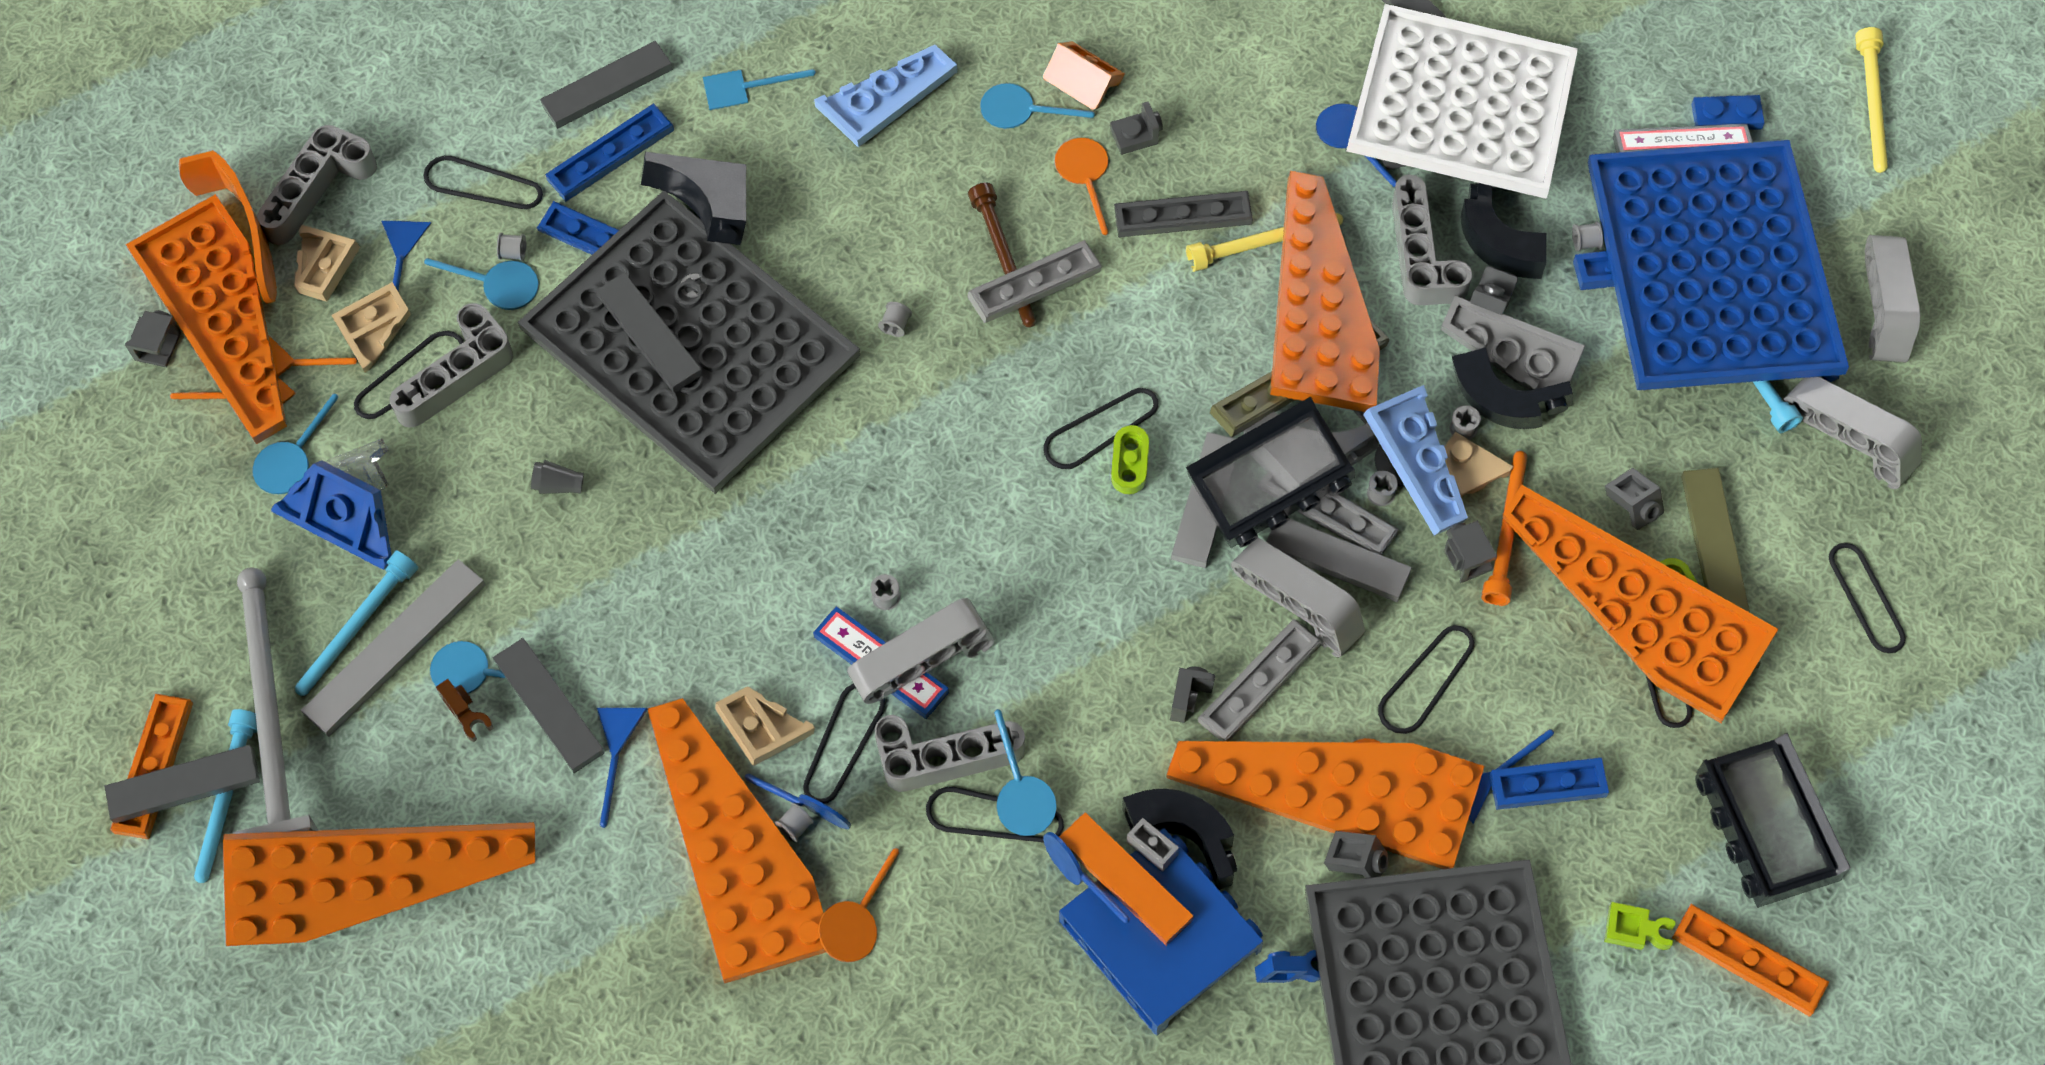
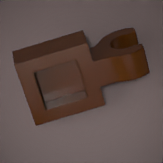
[436,679,493,742]

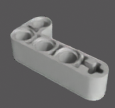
[257,125,377,245]
[1392,175,1472,305]
[1865,235,1920,363]
[390,303,513,428]
[1783,377,1922,489]
[1231,538,1365,658]
[847,598,994,704]
[875,715,1025,792]

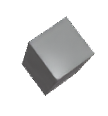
[1127,818,1179,872]

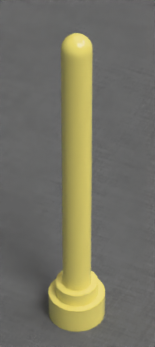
[1855,27,1888,173]
[1186,213,1343,272]

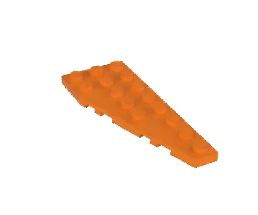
[1270,171,1380,412]
[125,194,287,444]
[1503,485,1778,723]
[648,698,826,983]
[1166,741,1485,869]
[223,822,535,946]

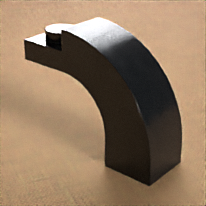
[1460,182,1547,279]
[1452,348,1574,429]
[1122,789,1237,890]

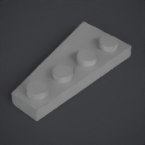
[1441,296,1585,391]

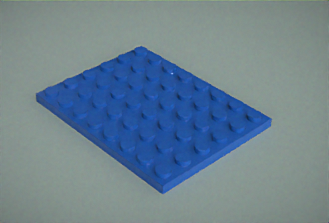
[1587,140,1849,390]

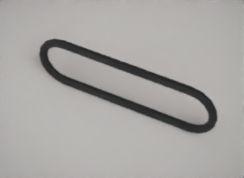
[1829,543,1906,654]

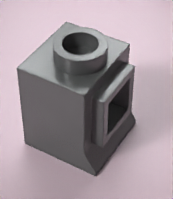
[125,310,181,368]
[1444,520,1497,584]

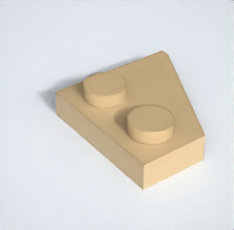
[294,225,360,302]
[332,282,411,372]
[1444,432,1513,498]
[715,686,815,766]

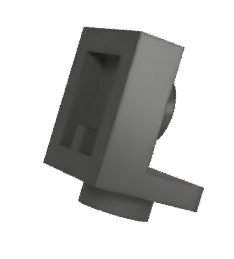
[1110,101,1163,155]
[1470,266,1518,315]
[1605,468,1664,530]
[1170,666,1215,723]
[1324,831,1389,878]

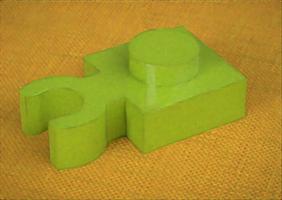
[1604,902,1676,950]

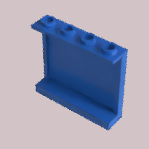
[1059,828,1263,1036]

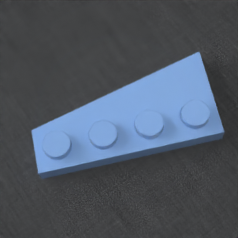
[814,45,957,148]
[1363,385,1468,536]

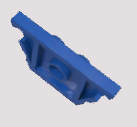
[271,460,392,570]

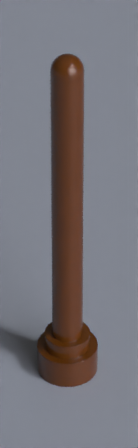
[968,182,1036,328]

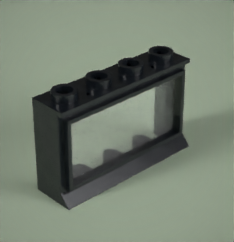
[1186,397,1355,548]
[1695,733,1851,908]

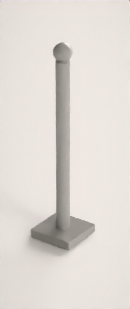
[233,567,318,834]

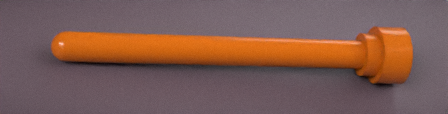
[1481,451,1528,606]

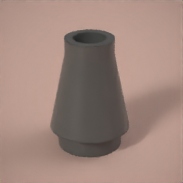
[531,460,584,494]

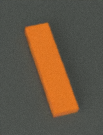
[110,694,193,840]
[1059,812,1194,946]
[1672,904,1829,1017]

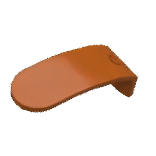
[179,150,277,304]

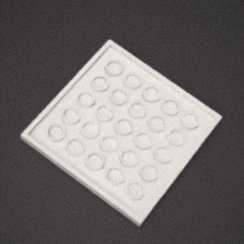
[1346,4,1578,199]

